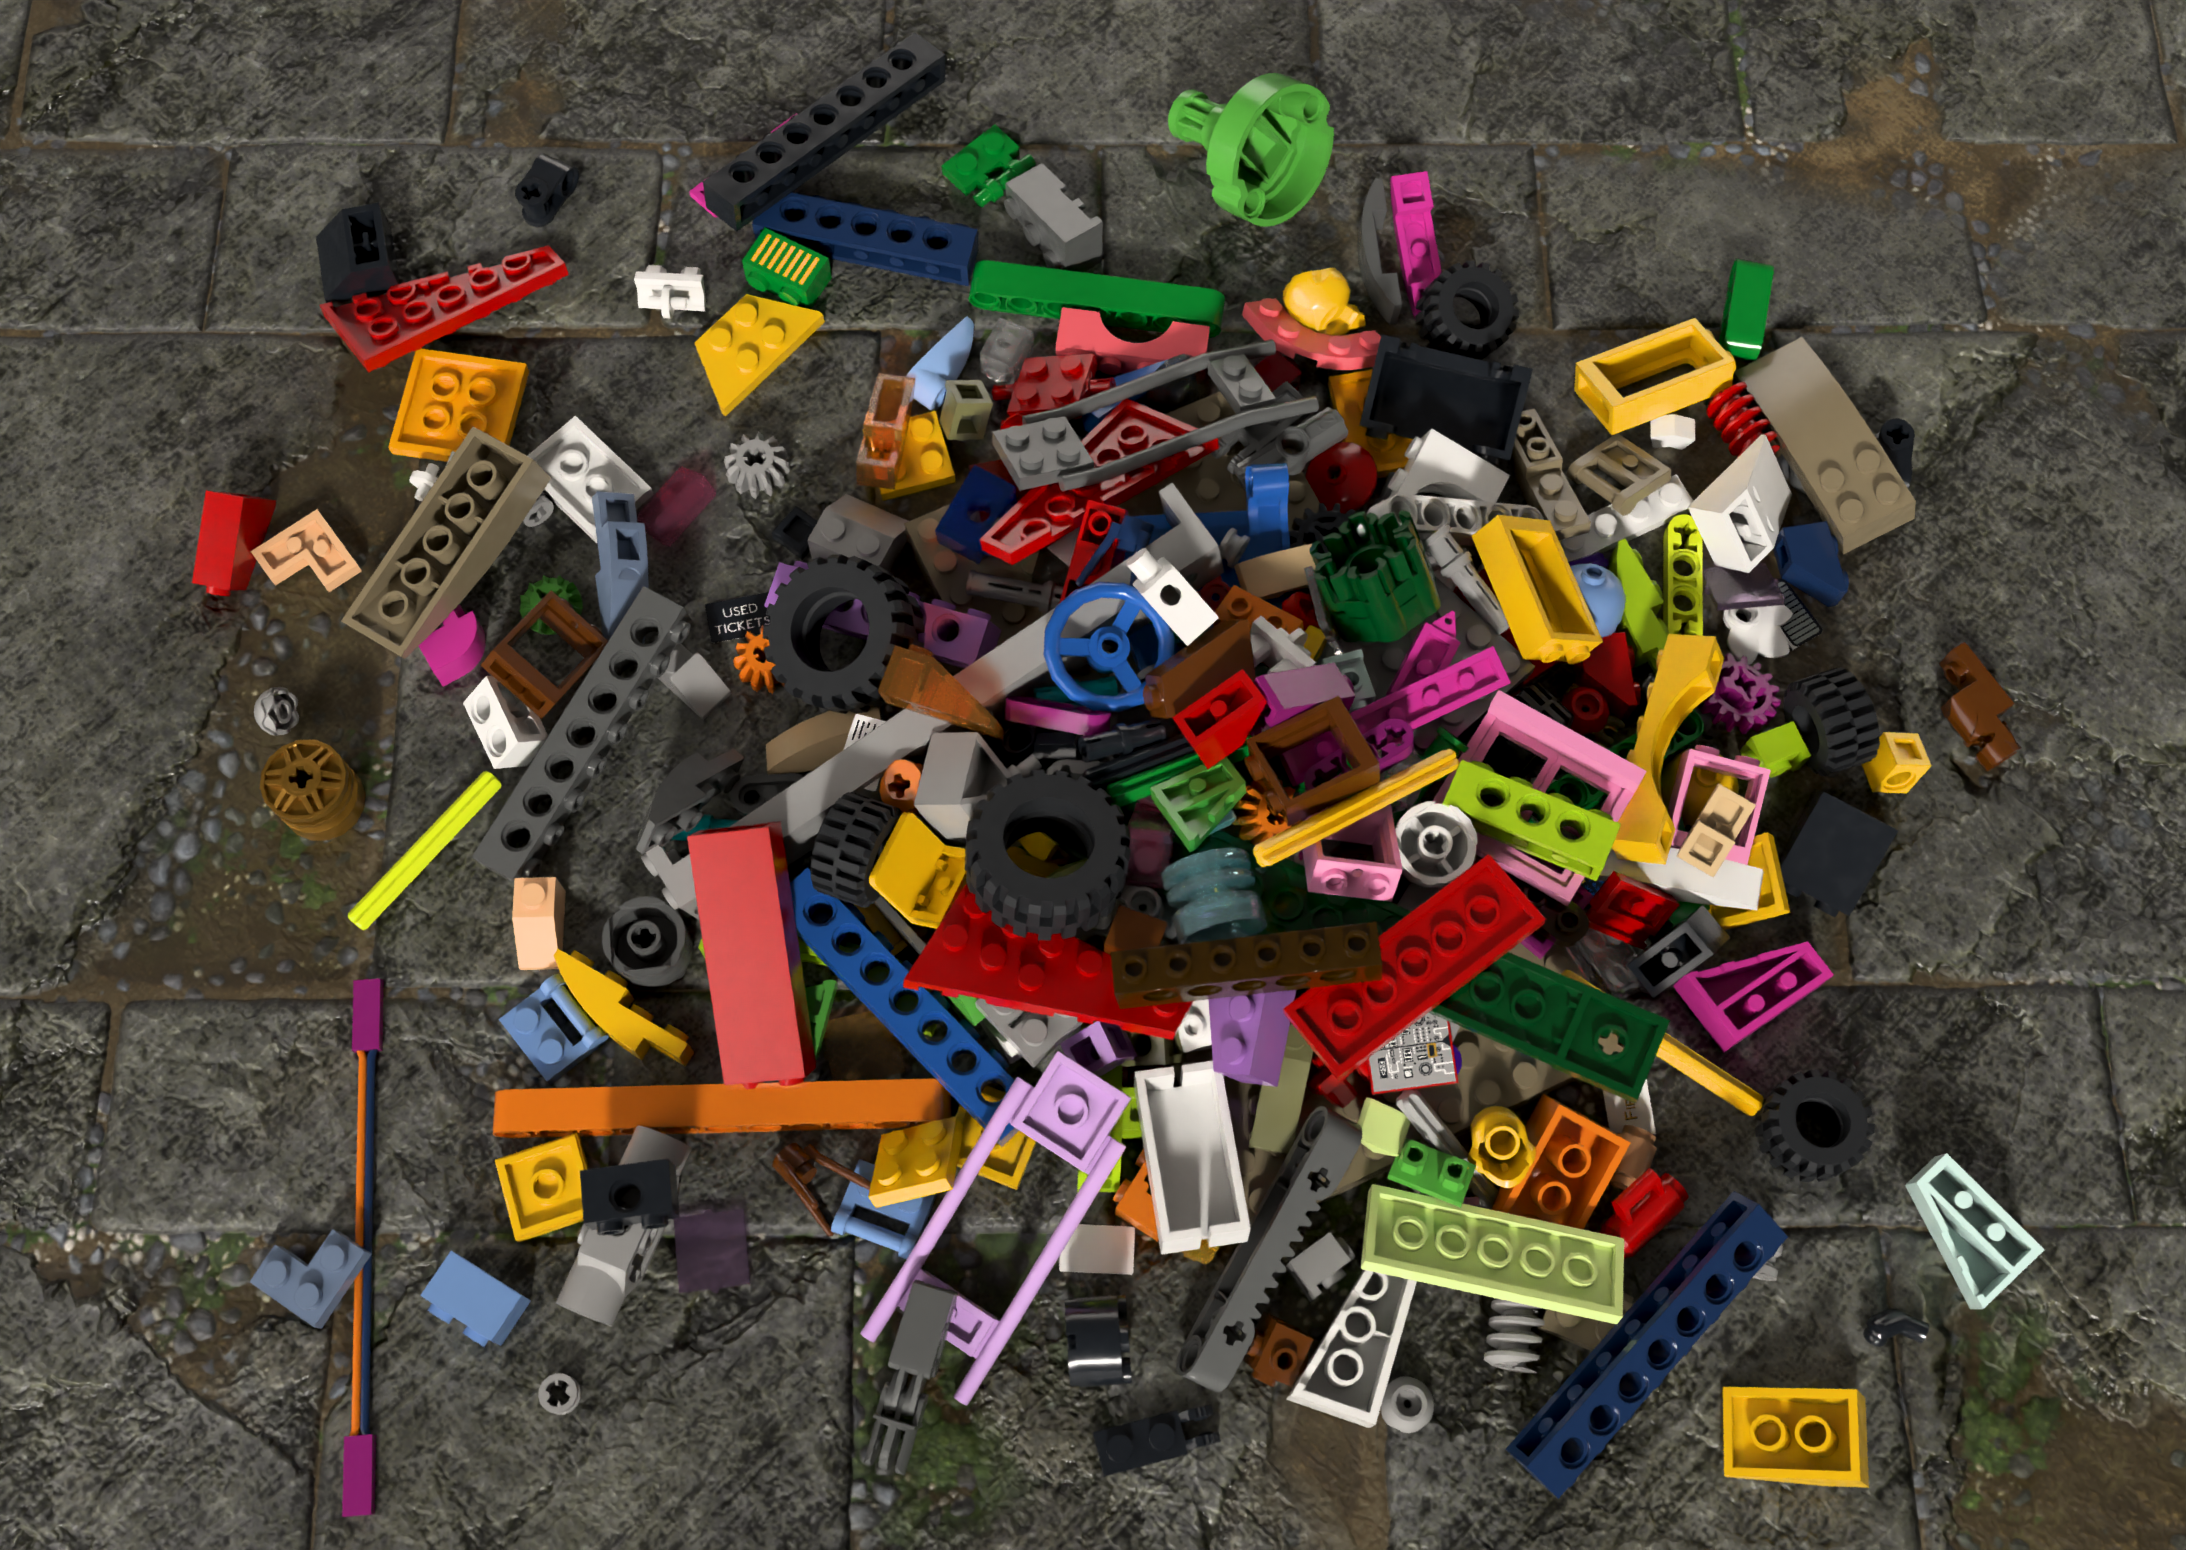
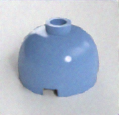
[1570,564,1626,638]

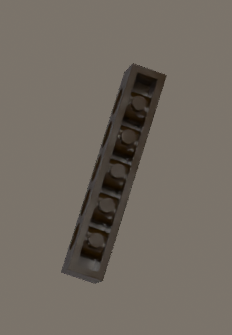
[1111,922,1382,1009]

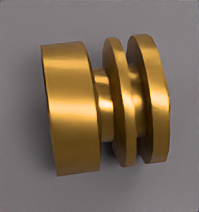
[260,740,366,841]

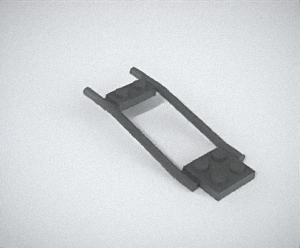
[992,339,1319,491]

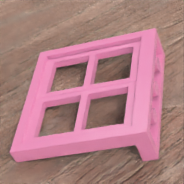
[1433,690,1647,907]

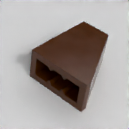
[1143,619,1256,718]

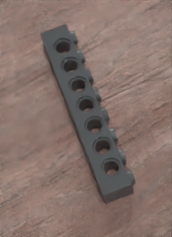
[472,586,691,883]

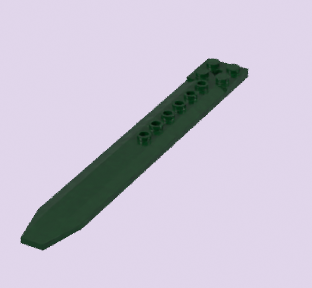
[1041,788,1670,1104]

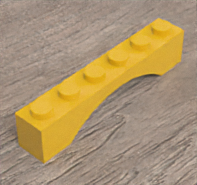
[1612,634,1724,865]

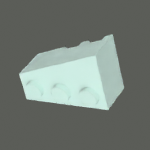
[1905,1153,2044,1309]

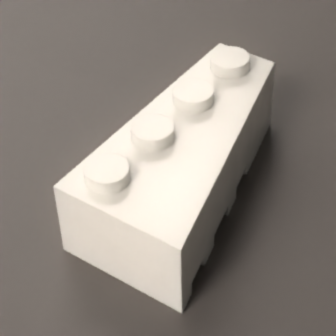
[1286,1269,1417,1428]

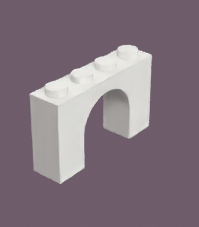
[1381,429,1510,590]

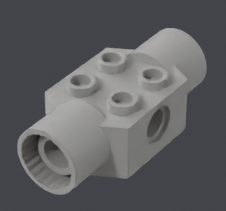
[556,1125,692,1327]

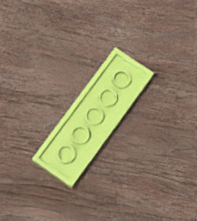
[1361,1184,1624,1324]

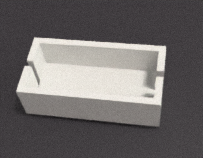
[1134,1061,1251,1255]

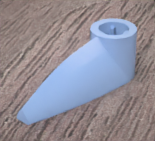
[901,316,974,411]

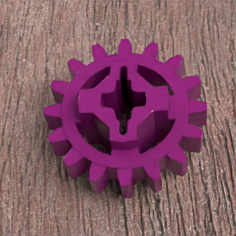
[1700,653,1781,734]

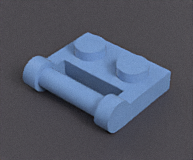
[499,973,609,1085]
[831,1159,937,1259]

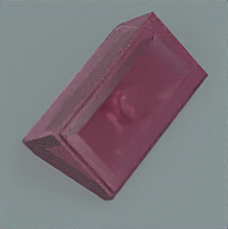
[637,466,716,547]

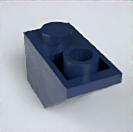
[1773,521,1849,607]

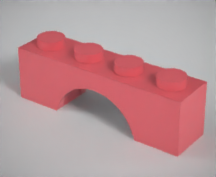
[1056,307,1210,384]

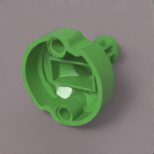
[1168,73,1334,227]

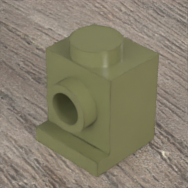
[939,380,993,441]

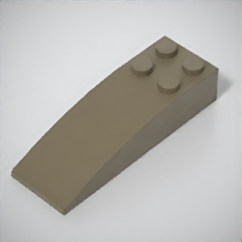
[1734,337,1916,554]
[341,426,551,659]

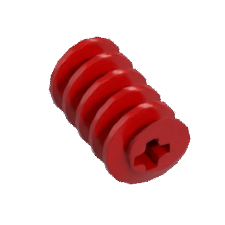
[1706,382,1781,458]

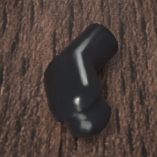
[1863,1308,1929,1347]

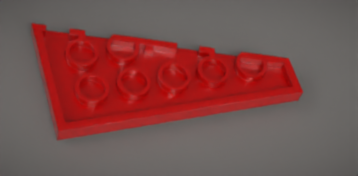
[319,245,569,373]
[979,399,1219,565]
[903,883,1193,1040]

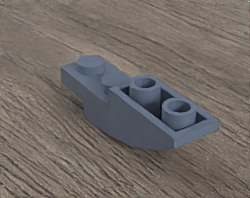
[592,491,648,644]

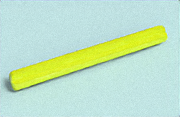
[347,771,502,930]

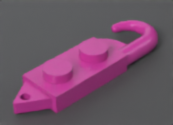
[1375,611,1461,752]

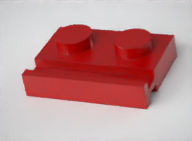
[1586,871,1679,950]

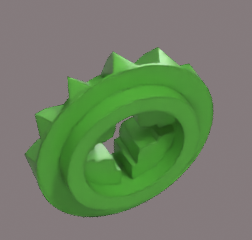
[519,575,583,635]

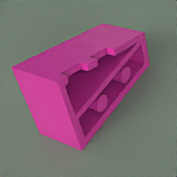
[1673,942,1834,1053]

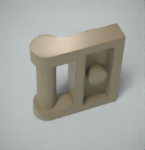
[1567,433,1671,516]

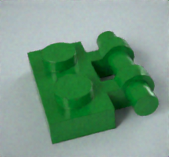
[942,124,1036,208]

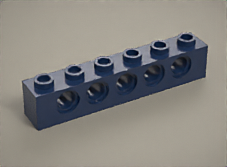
[752,192,979,286]

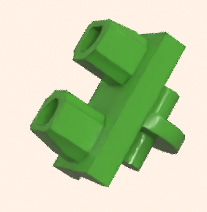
[1387,1138,1477,1208]

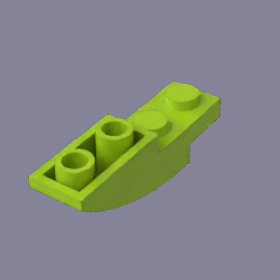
[1609,538,1669,675]

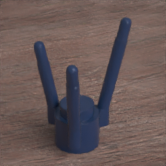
[1075,515,1155,588]

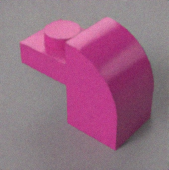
[419,604,486,687]

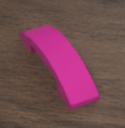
[1390,171,1442,321]

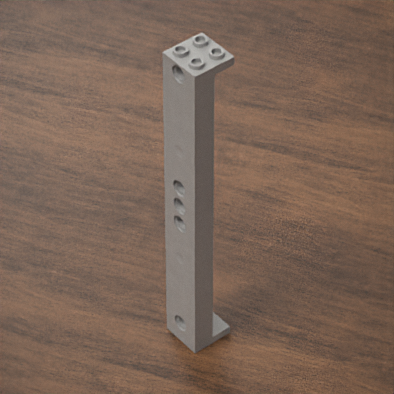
[641,483,1224,921]

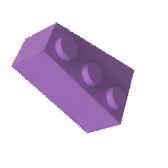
[1208,989,1297,1087]

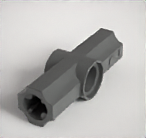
[1234,407,1348,491]

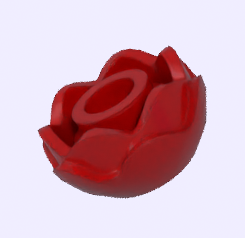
[1561,687,1609,735]

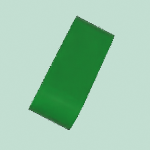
[1719,258,1774,361]

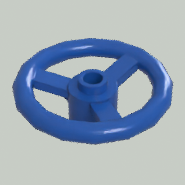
[1043,582,1175,712]

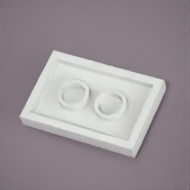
[528,416,654,543]

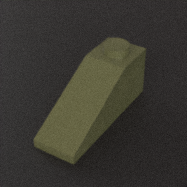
[1248,1022,1313,1155]

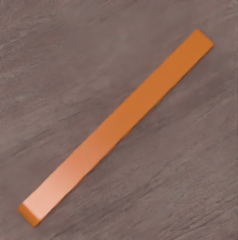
[493,1078,952,1138]

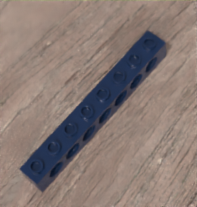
[1506,1191,1788,1499]

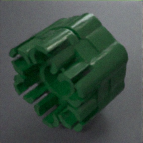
[1310,510,1442,643]

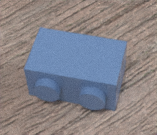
[420,1251,531,1347]

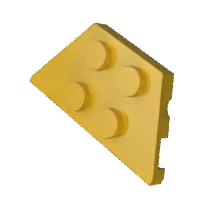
[694,294,825,416]

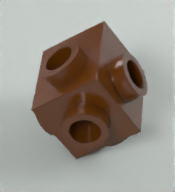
[1243,1311,1314,1387]

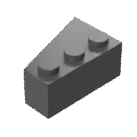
[1004,163,1103,272]

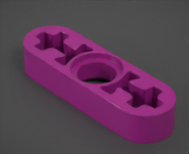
[1005,696,1111,736]
[1304,718,1414,792]

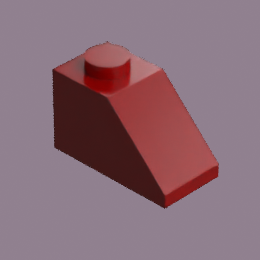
[1172,669,1267,769]

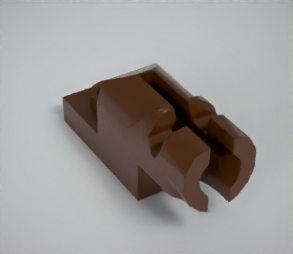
[1939,642,2021,772]

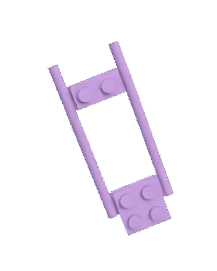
[860,1051,1132,1406]

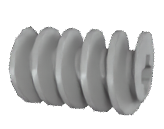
[1484,1299,1545,1373]

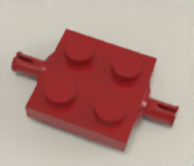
[992,353,1116,419]

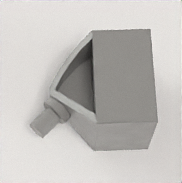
[914,732,1042,847]

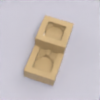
[1234,544,1318,600]
[1676,783,1756,878]

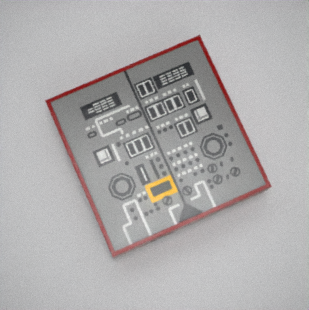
[1367,1012,1458,1095]

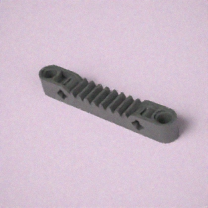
[1176,1106,1363,1393]

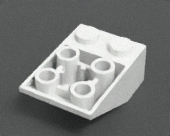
[1688,434,1792,573]

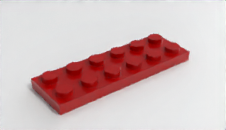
[1283,854,1546,1081]

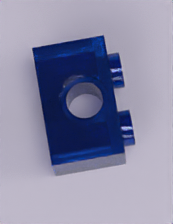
[935,465,1017,565]

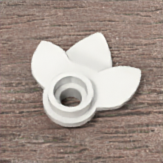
[1723,597,1793,665]

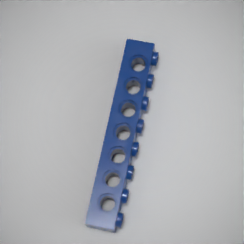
[790,867,1024,1147]

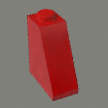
[192,490,276,597]

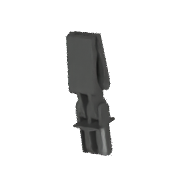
[864,1279,958,1476]

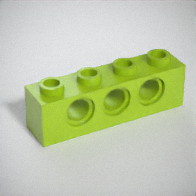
[1443,760,1621,881]

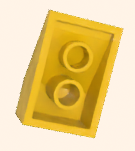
[1723,1387,1869,1488]

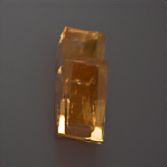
[856,373,915,490]

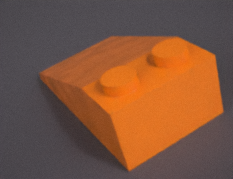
[1492,1093,1631,1229]

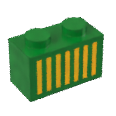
[742,228,832,309]

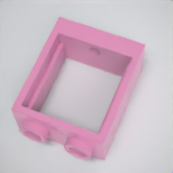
[1667,745,1771,865]
[1302,798,1403,902]

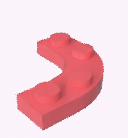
[1242,298,1381,370]

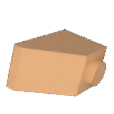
[512,877,566,970]

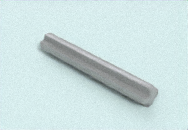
[1396,1089,1499,1210]

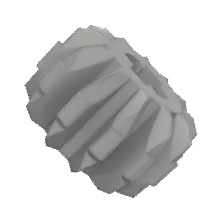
[724,431,790,499]

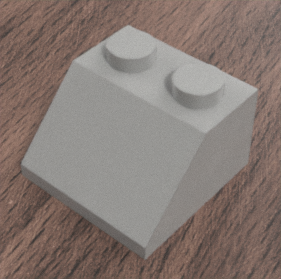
[808,494,909,572]

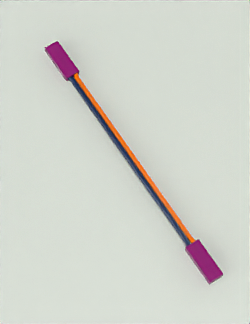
[342,978,384,1517]

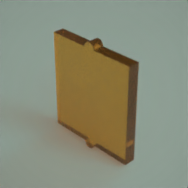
[823,1011,906,1081]

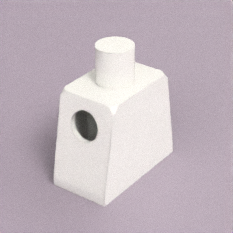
[1127,548,1219,646]

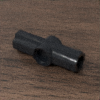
[978,723,1087,770]

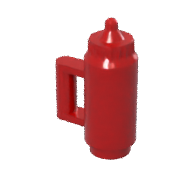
[1598,1168,1689,1260]

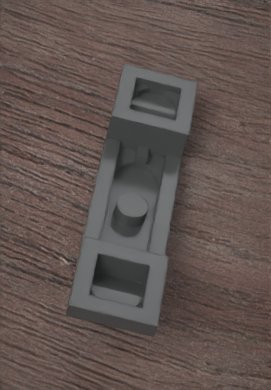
[1357,178,1402,325]

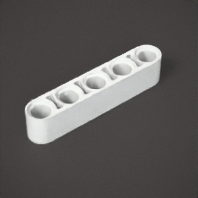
[1367,494,1544,546]

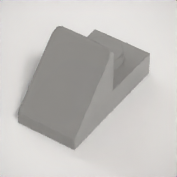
[657,644,732,720]

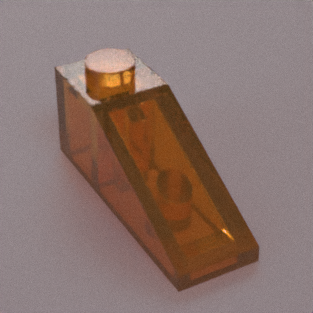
[878,645,1004,739]

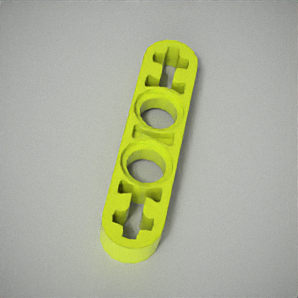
[1663,514,1703,636]

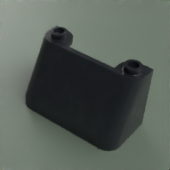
[1359,335,1533,466]

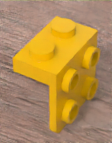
[869,812,967,929]

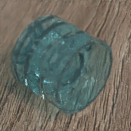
[1161,848,1267,944]

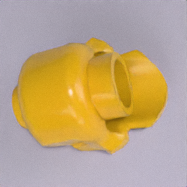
[1468,1106,1536,1188]

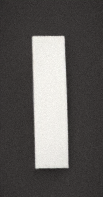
[1587,848,1764,910]

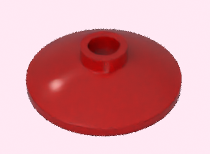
[1305,442,1378,514]

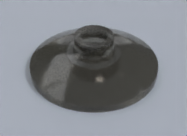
[1146,354,1211,414]

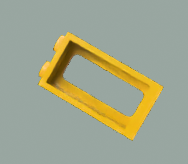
[1574,318,1736,435]
[1471,515,1603,664]

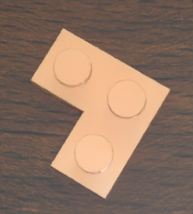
[250,509,362,592]

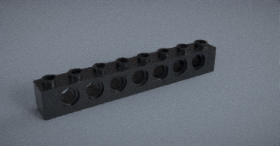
[703,32,945,231]

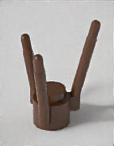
[772,1143,871,1236]

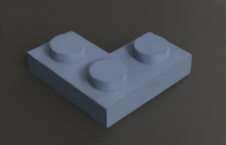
[249,1230,372,1329]

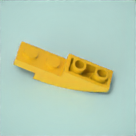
[553,949,694,1066]

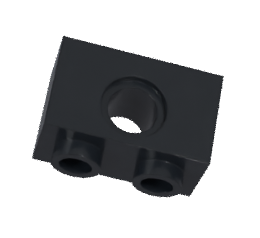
[1626,905,1730,998]
[580,1158,680,1235]

